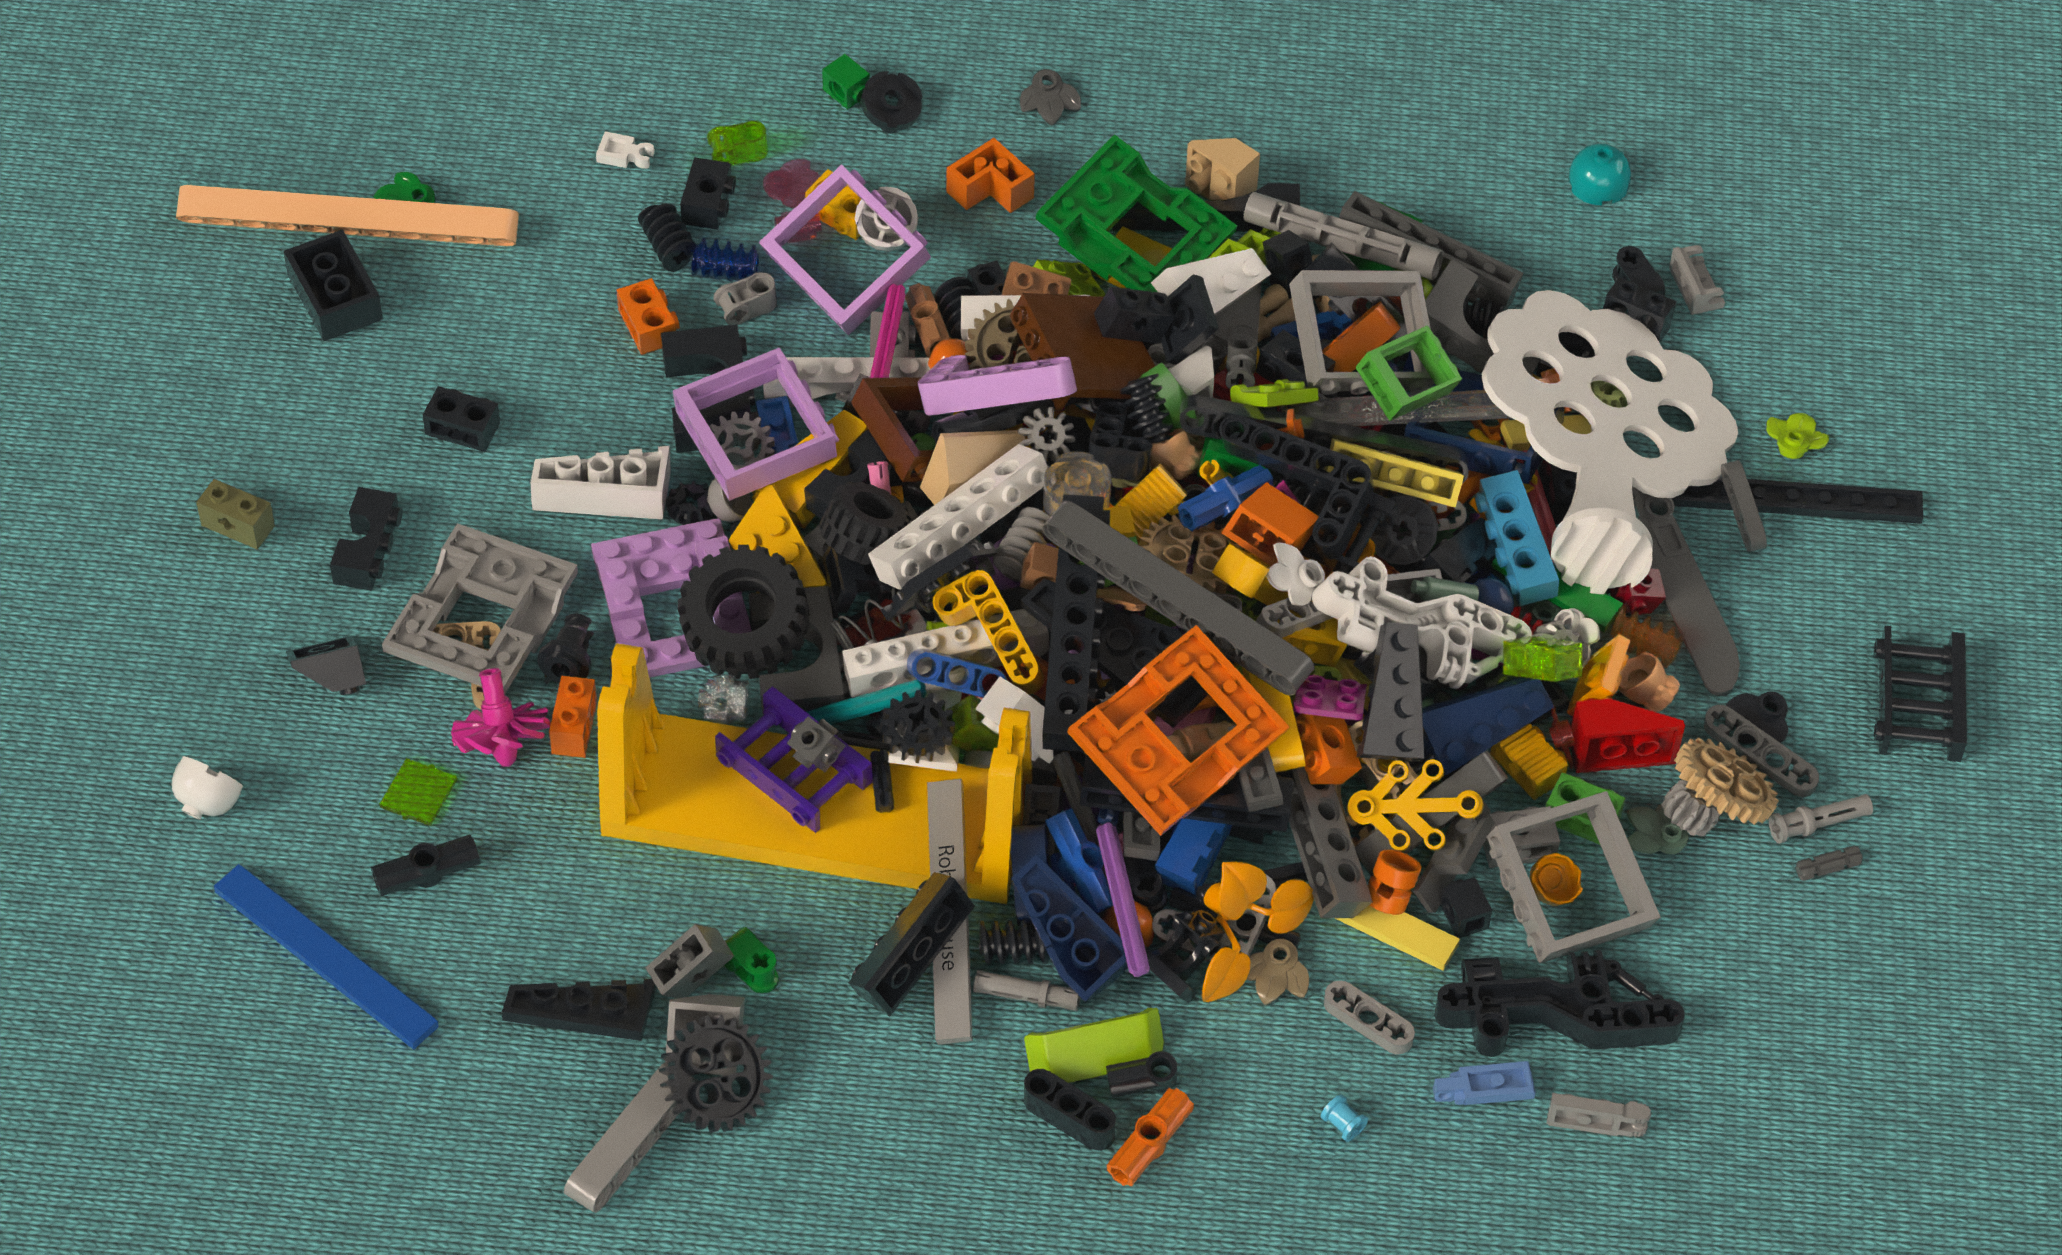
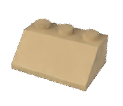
[920,430,1025,507]

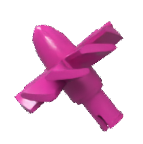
[451,668,551,767]

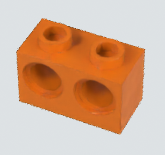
[616,278,680,355]
[549,676,597,758]

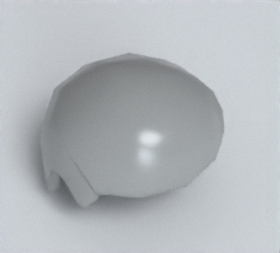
[707,478,753,522]

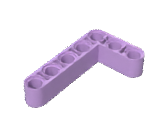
[917,355,1077,415]

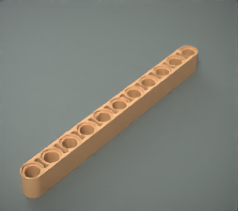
[176,185,519,246]

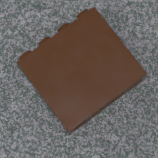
[1009,293,1155,411]

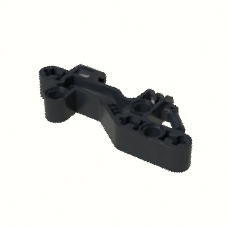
[1434,950,1685,1057]

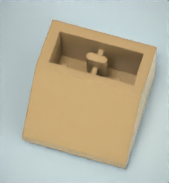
[1185,138,1260,201]

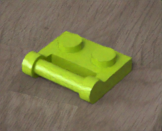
[1230,379,1318,407]

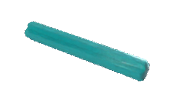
[806,679,927,725]

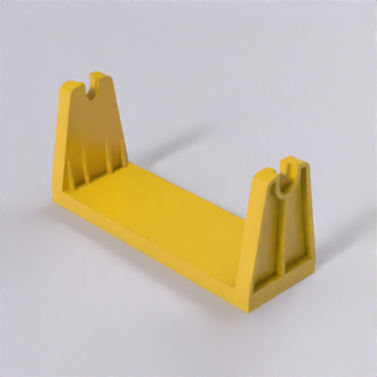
[597,643,1033,904]

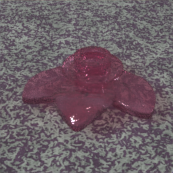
[763,159,821,208]

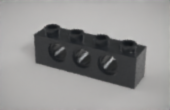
[1305,242,1407,363]

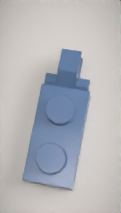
[1433,1061,1536,1105]

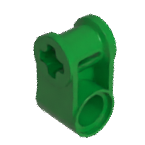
[724,927,779,993]

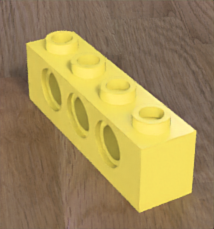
[1324,438,1464,507]

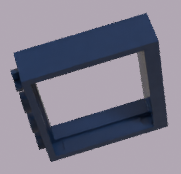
[1405,370,1565,484]

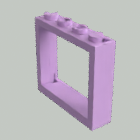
[759,164,931,335]
[673,347,839,501]

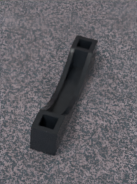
[1112,183,1300,232]

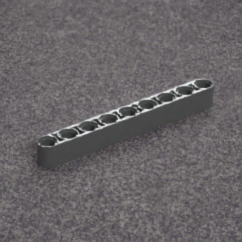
[1042,501,1314,696]

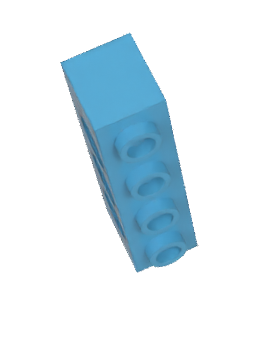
[1475,470,1559,606]

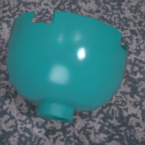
[1568,144,1631,205]

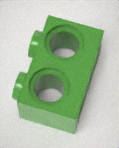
[1546,772,1625,845]

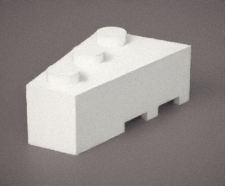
[1151,248,1271,316]

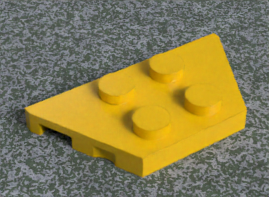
[728,483,829,593]

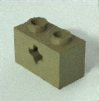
[196,479,275,550]

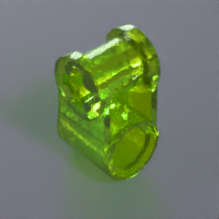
[707,121,768,166]

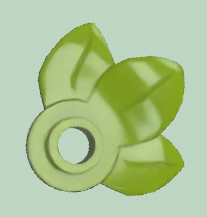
[1766,413,1830,459]

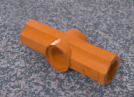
[1107,1088,1194,1186]

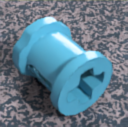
[1320,1094,1368,1142]

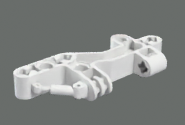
[1312,556,1532,690]

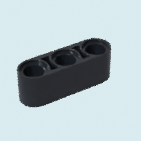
[1024,1069,1116,1151]

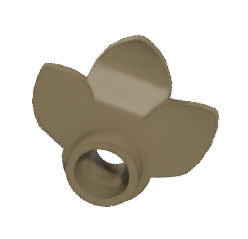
[1246,939,1309,1005]

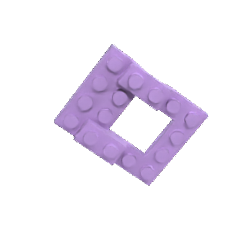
[591,518,752,678]

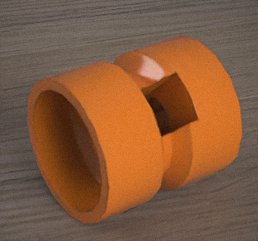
[1367,850,1422,915]

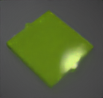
[379,758,457,826]

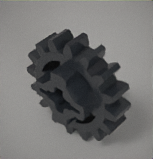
[880,690,955,763]

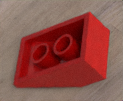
[1569,698,1685,773]

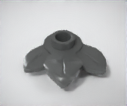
[1020,69,1081,126]

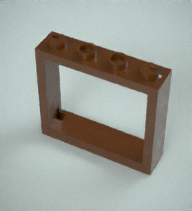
[851,377,934,482]

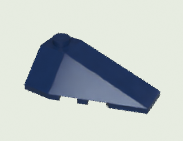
[1011,854,1128,1002]

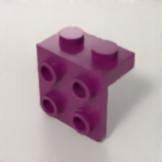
[1293,675,1367,726]

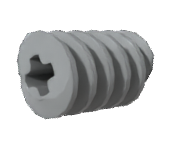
[993,507,1051,582]

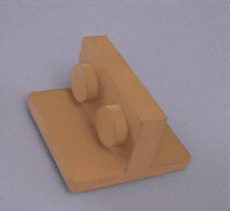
[1001,261,1071,295]

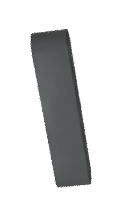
[1355,751,1508,876]

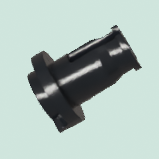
[537,613,594,684]

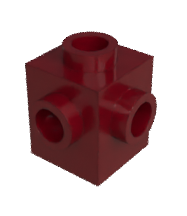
[1609,568,1666,615]

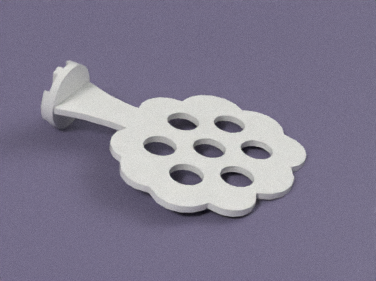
[1482,290,1738,594]

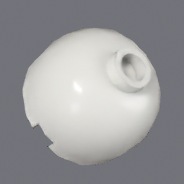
[855,186,919,252]
[172,756,243,820]

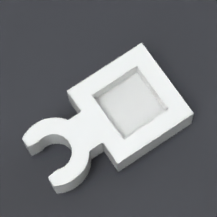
[596,132,655,168]

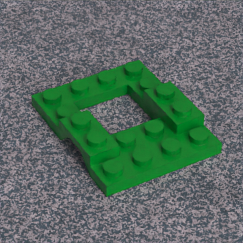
[1035,134,1237,292]

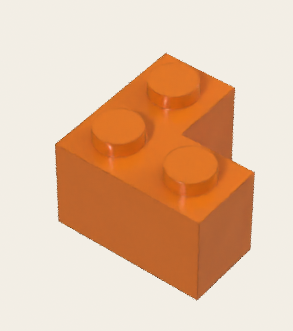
[946,138,1035,213]

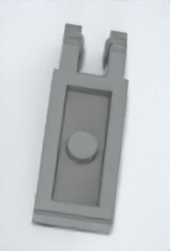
[1546,1093,1651,1138]

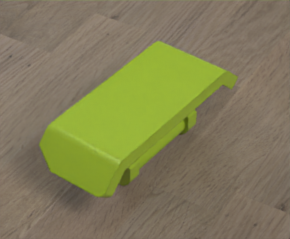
[1024,1008,1164,1083]

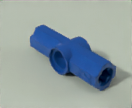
[1177,465,1274,532]
[1045,808,1113,914]

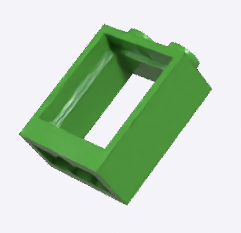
[1355,325,1462,421]

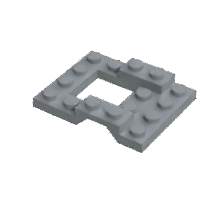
[382,523,578,694]

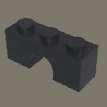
[804,429,897,519]
[330,487,403,591]

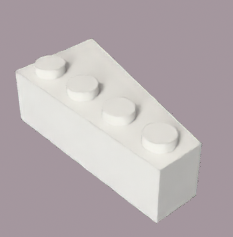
[530,446,671,520]

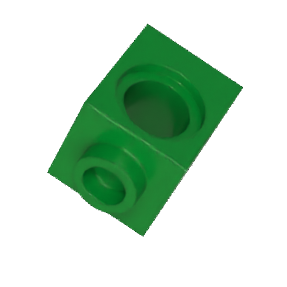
[822,54,870,110]

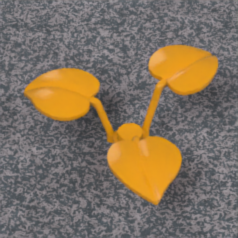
[1202,862,1314,1002]

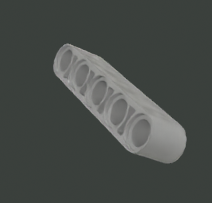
[564,1062,698,1213]

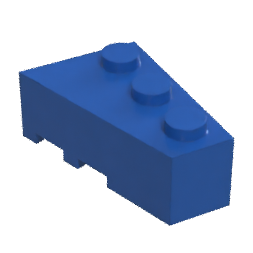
[1155,792,1233,895]

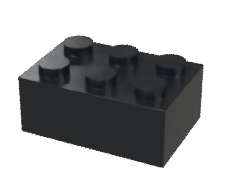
[283,229,383,341]

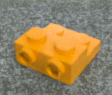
[1567,634,1630,716]

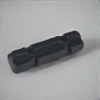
[870,750,894,813]

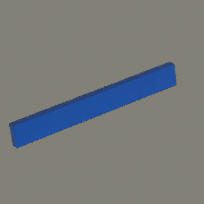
[214,864,439,1050]

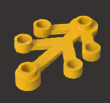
[1348,759,1484,852]

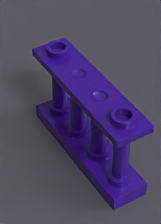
[715,686,872,833]

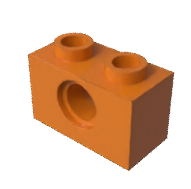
[1295,714,1362,785]

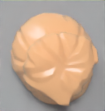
[1151,428,1202,480]
[1618,651,1680,712]

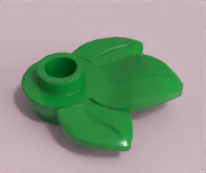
[373,172,436,203]

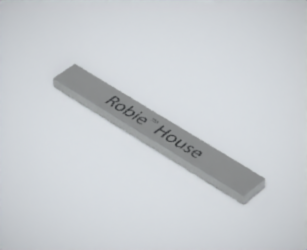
[927,779,973,1045]

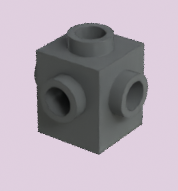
[787,716,846,773]

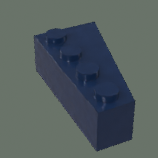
[1422,677,1554,775]

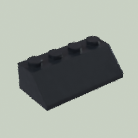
[848,872,975,1017]

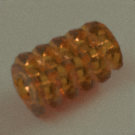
[1610,605,1685,669]

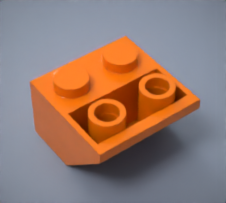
[1222,482,1319,566]

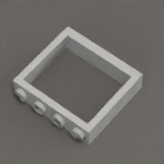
[1289,270,1434,395]
[1486,791,1661,964]

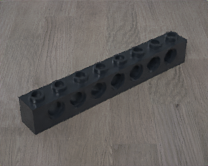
[1042,494,1110,752]

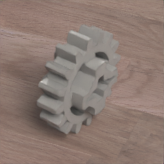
[709,412,775,471]

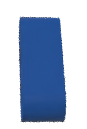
[907,649,1007,698]

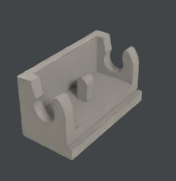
[1669,245,1725,315]

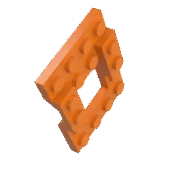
[1067,625,1289,836]

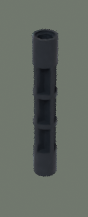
[932,397,1087,444]

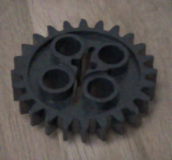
[659,1015,773,1133]

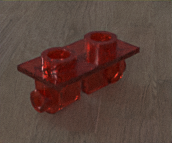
[844,599,912,648]

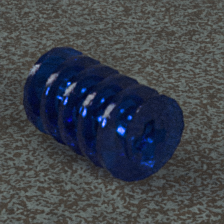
[691,238,759,282]

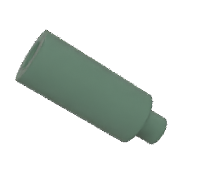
[1411,576,1479,601]

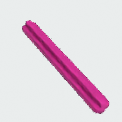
[870,283,906,378]

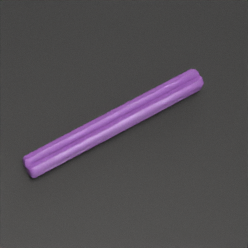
[1096,822,1150,977]

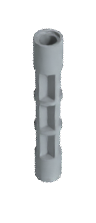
[1244,192,1444,280]

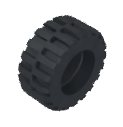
[678,544,810,679]

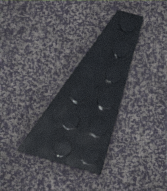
[1021,578,1239,728]

